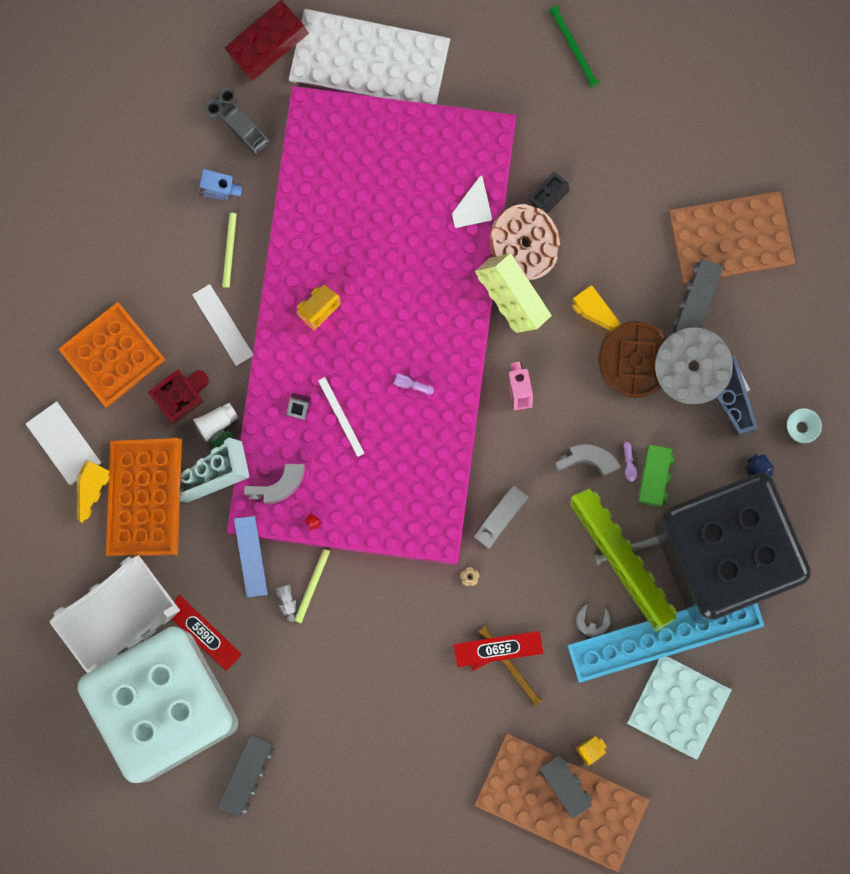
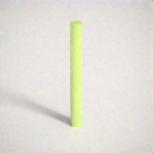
[222,213,237,288]
[294,549,330,623]

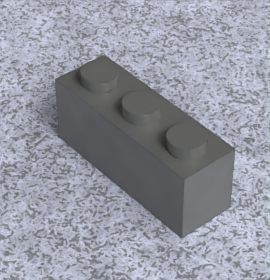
[539,755,593,819]

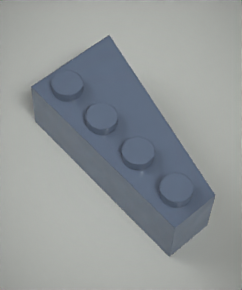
[698,356,758,437]

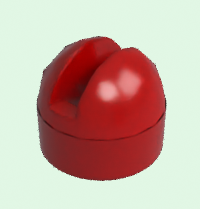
[305,513,322,530]

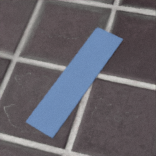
[234,516,268,597]

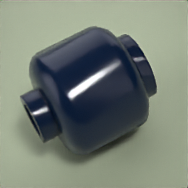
[746,454,774,477]

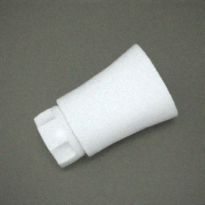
[192,403,238,442]

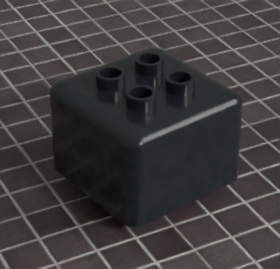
[655,473,811,624]

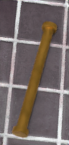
[478,625,543,707]

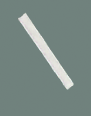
[318,377,364,457]

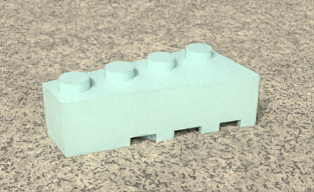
[180,438,250,503]

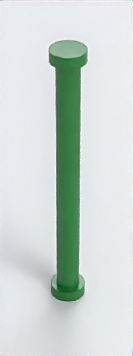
[548,5,600,88]

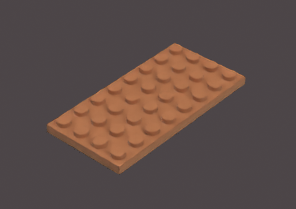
[474,734,650,872]

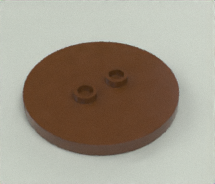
[598,321,668,398]

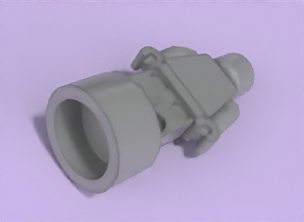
[275,584,296,622]

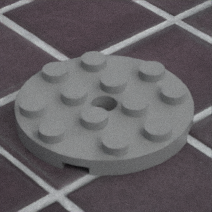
[655,328,733,405]

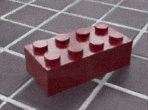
[224,0,309,82]

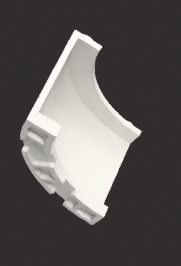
[50,555,180,673]

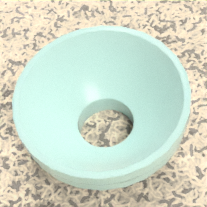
[786,408,822,443]

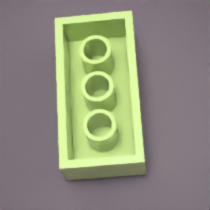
[475,253,552,333]

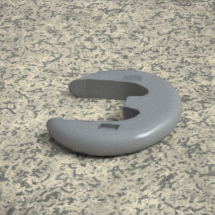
[576,604,611,638]

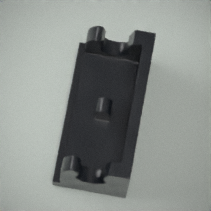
[528,172,570,214]

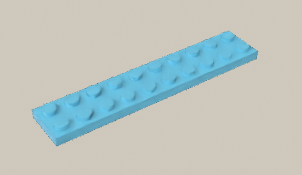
[567,603,764,683]

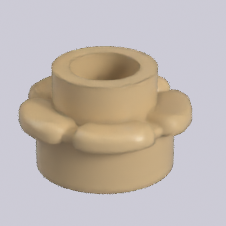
[460,567,479,586]

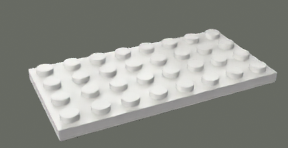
[289,9,450,105]

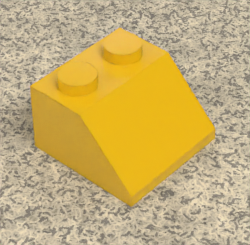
[296,285,341,331]

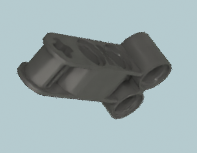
[205,87,271,157]

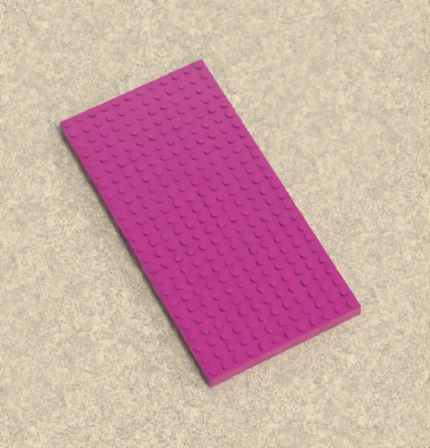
[227,86,516,565]

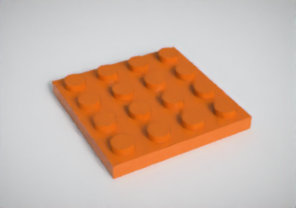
[58,302,166,408]

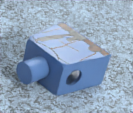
[198,169,242,200]

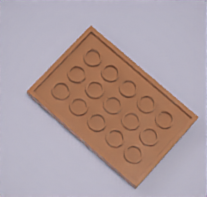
[669,191,795,284]

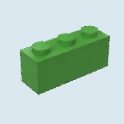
[638,445,674,507]

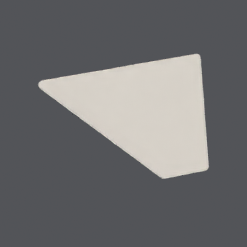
[452,176,492,228]

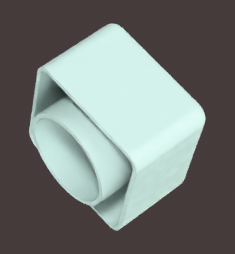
[78,627,238,783]

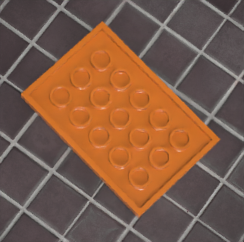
[106,438,182,556]

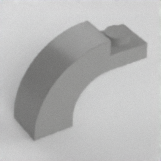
[554,445,621,477]
[244,464,305,504]
[474,486,529,548]

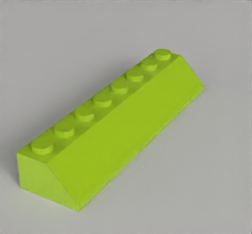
[570,489,677,633]

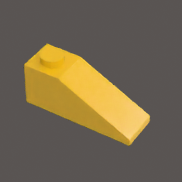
[572,285,621,331]
[575,736,607,765]

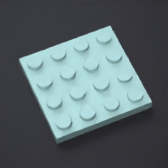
[626,656,732,760]

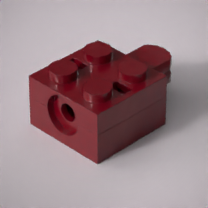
[148,369,209,426]

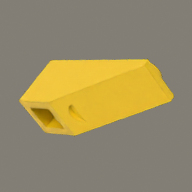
[77,459,110,523]

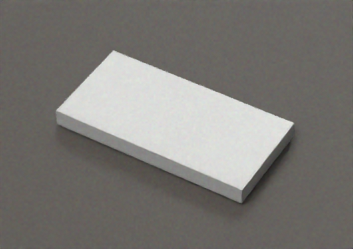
[26,401,101,486]

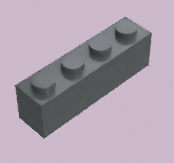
[672,259,724,332]
[218,735,275,817]

